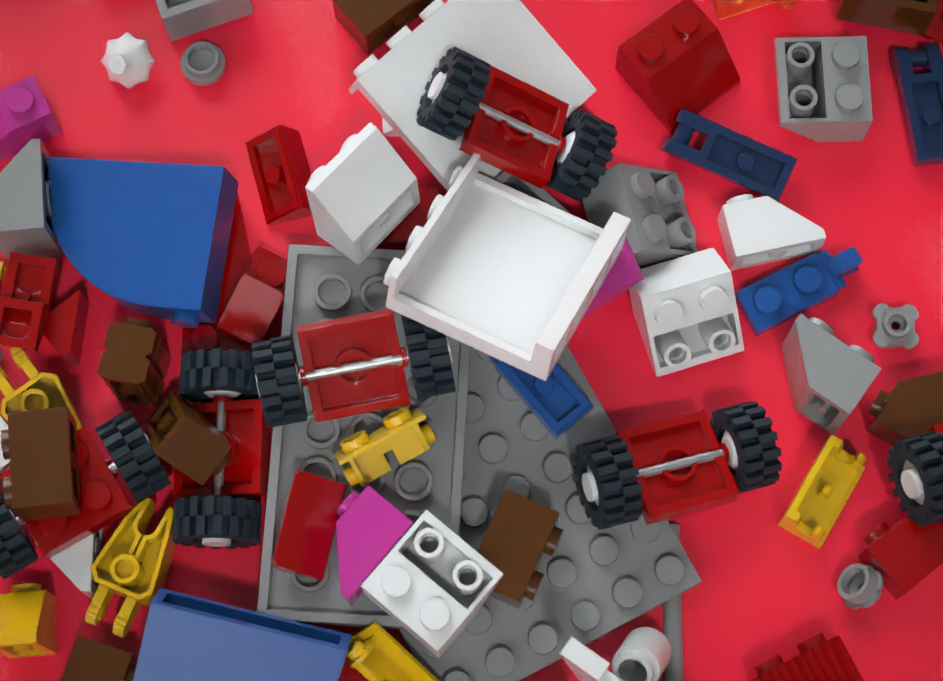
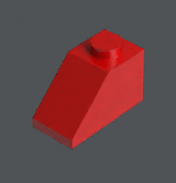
[858,518,943,600]

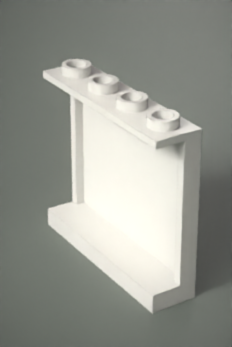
[348,0,597,191]
[383,153,631,381]

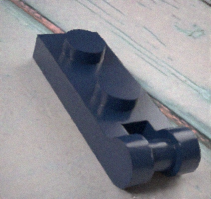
[890,42,943,167]
[661,109,797,202]

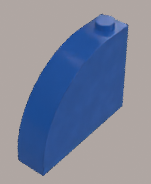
[47,157,239,328]
[133,588,352,681]

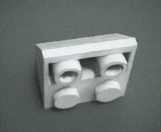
[305,122,420,265]
[629,247,745,377]
[361,510,503,658]

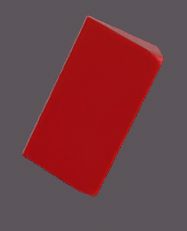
[245,125,312,226]
[272,470,347,580]

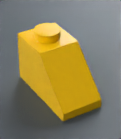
[0,583,58,659]

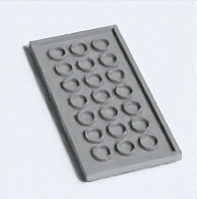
[257,244,471,629]

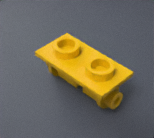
[333,407,436,487]
[346,621,439,681]

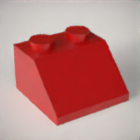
[615,0,741,133]

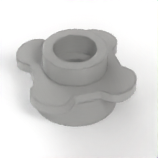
[872,303,919,349]

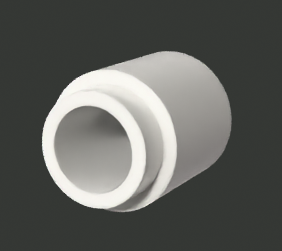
[612,627,672,681]

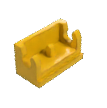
[778,434,866,549]

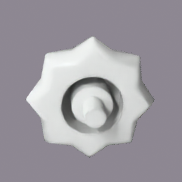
[101,32,155,89]

